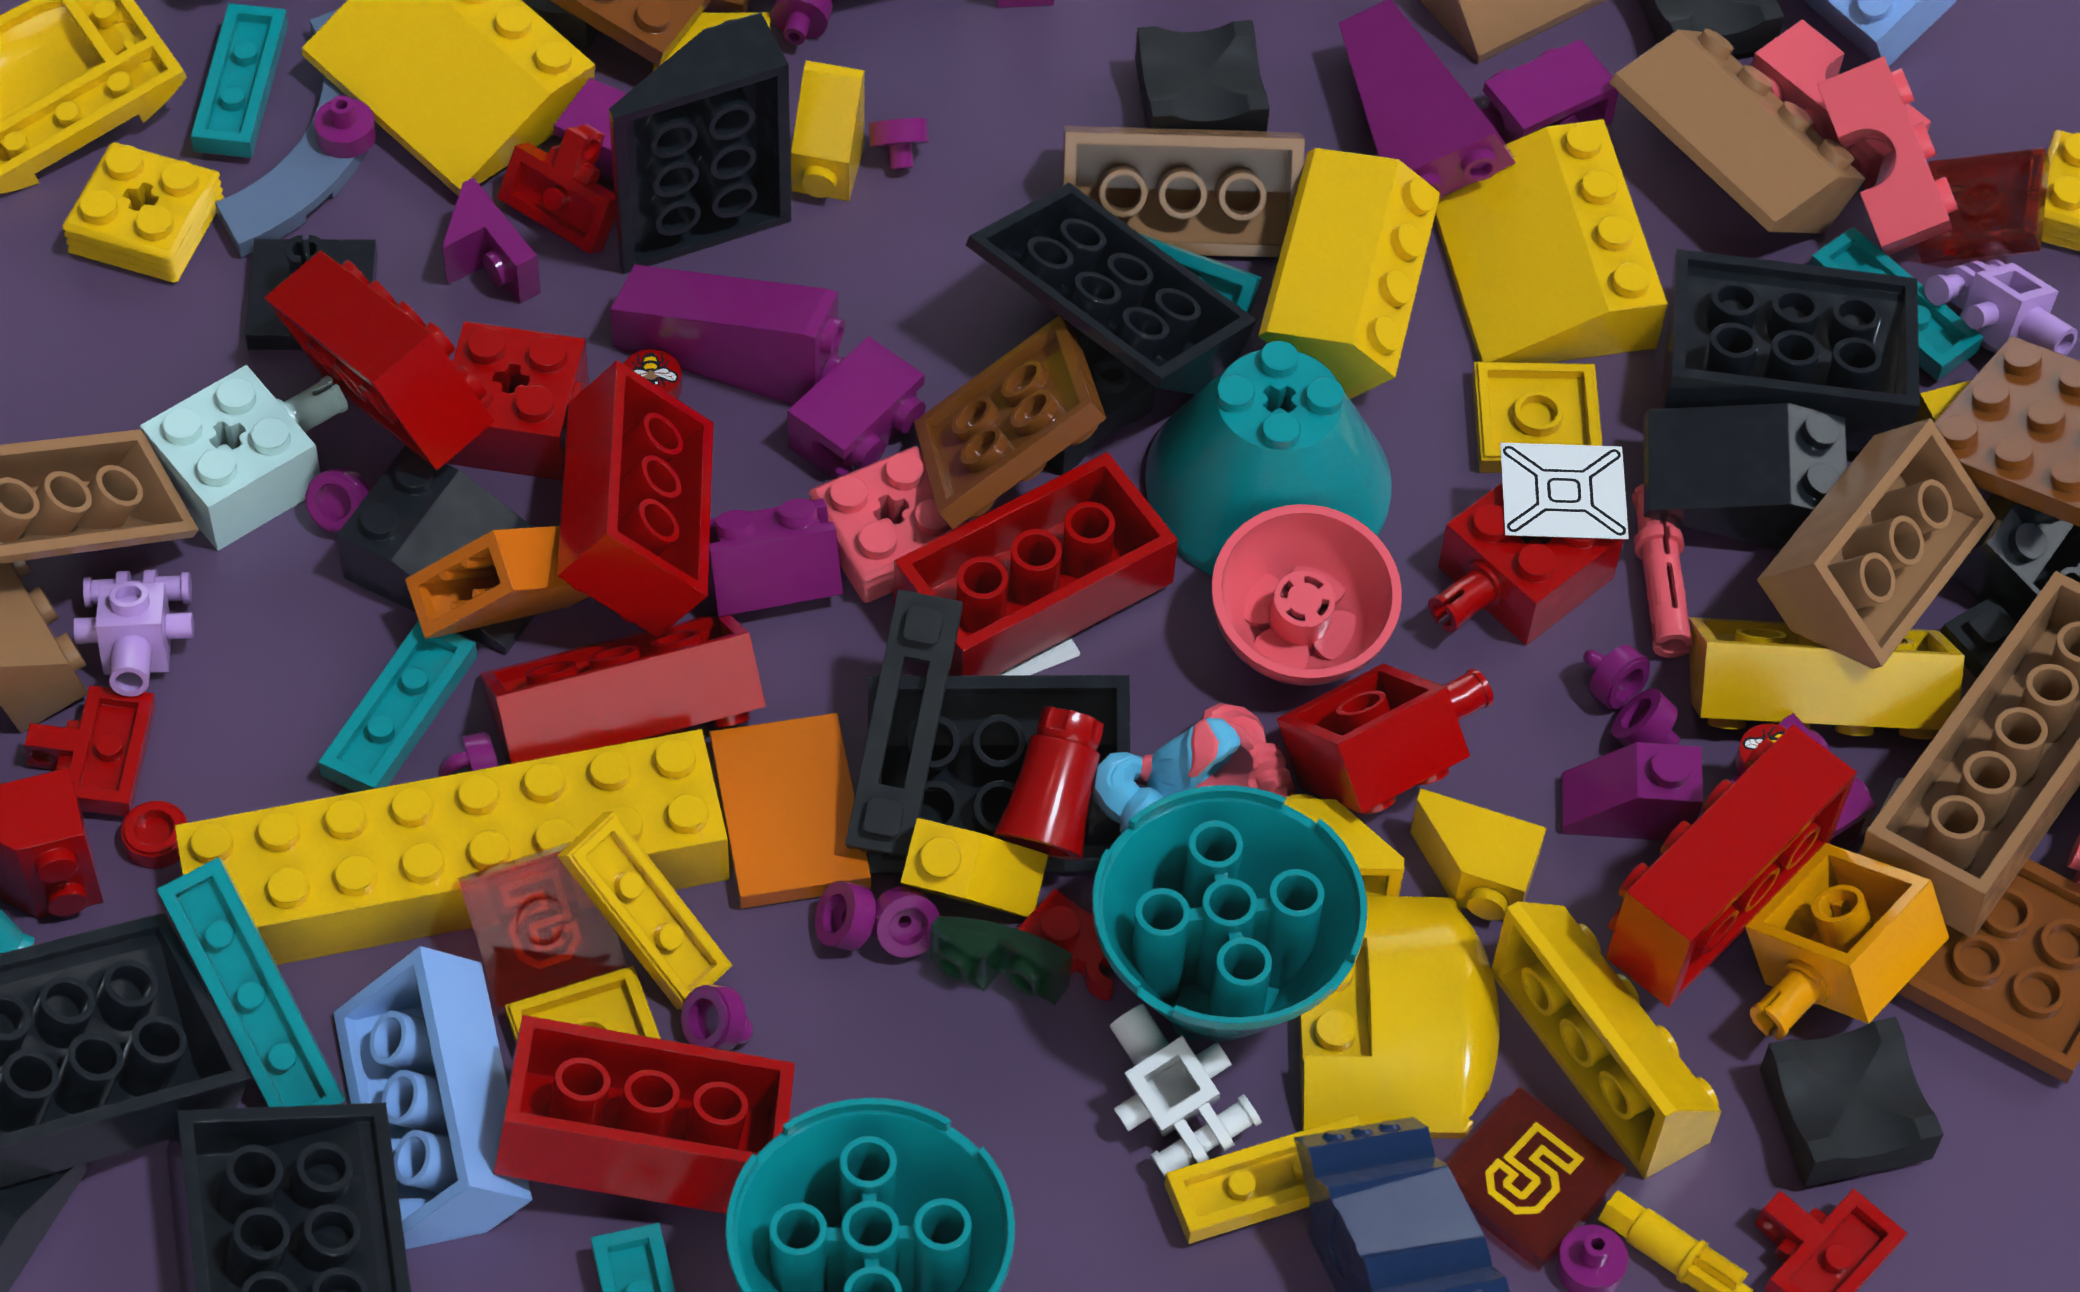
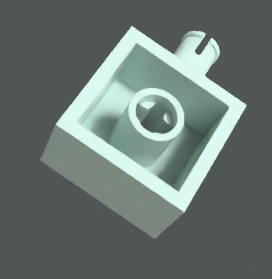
[140,365,348,551]

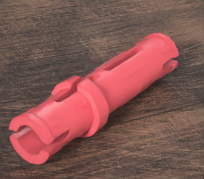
[1632,484,1694,658]

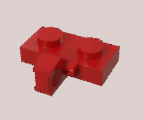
[497,123,616,254]
[24,685,156,817]
[1754,1188,1908,1292]

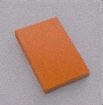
[710,713,871,909]

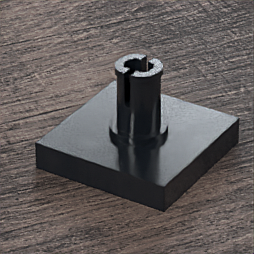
[245,235,378,350]

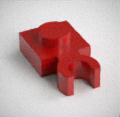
[1012,889,1114,1001]

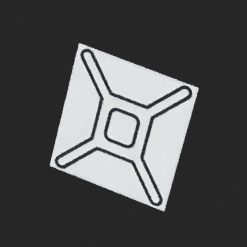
[1500,443,1629,539]

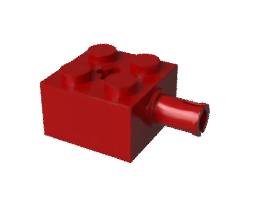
[446,321,589,481]
[1428,483,1624,646]
[1276,663,1494,814]

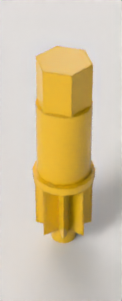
[1598,1190,1754,1292]

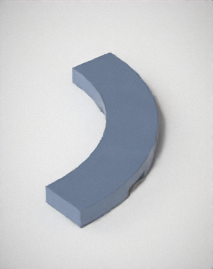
[215,9,379,257]

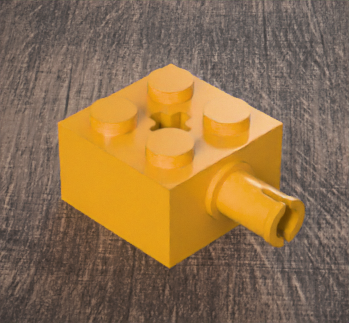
[1745,843,1949,1040]

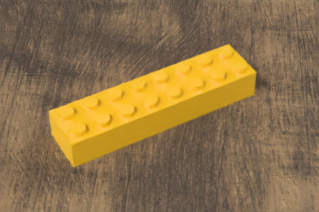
[175,729,730,965]

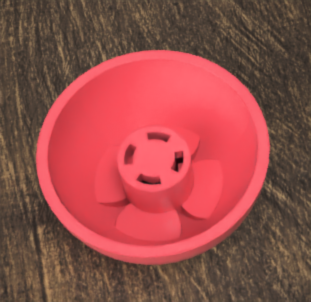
[1212,504,1402,686]

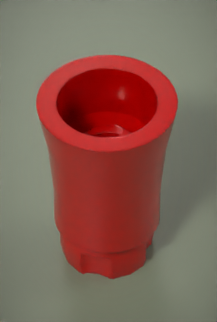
[993,707,1104,861]

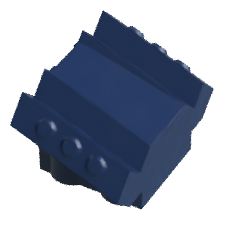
[1294,1117,1510,1292]

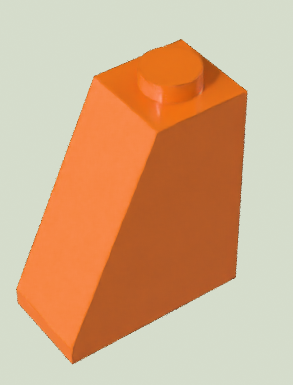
[405,526,589,639]

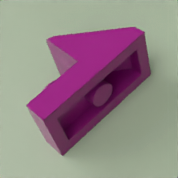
[442,177,541,304]

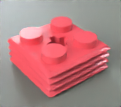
[809,446,968,603]

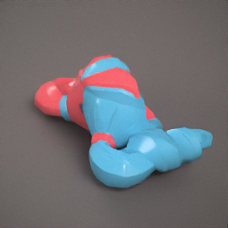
[1092,703,1296,833]

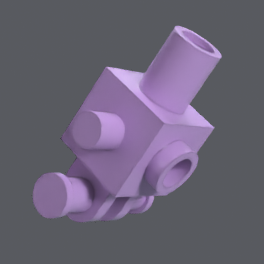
[1925,259,2078,356]
[74,569,194,696]

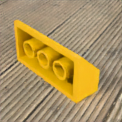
[1258,148,1440,399]
[1689,617,1965,739]
[1491,901,1721,1180]

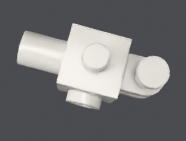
[1109,1004,1262,1177]

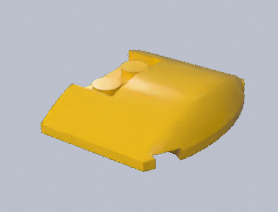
[0,0,187,194]
[1298,896,1500,1139]

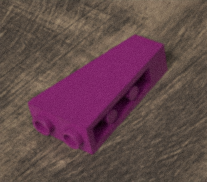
[1338,0,1516,200]
[610,265,845,405]

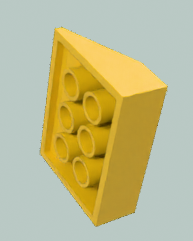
[302,0,595,196]
[1434,119,1668,363]

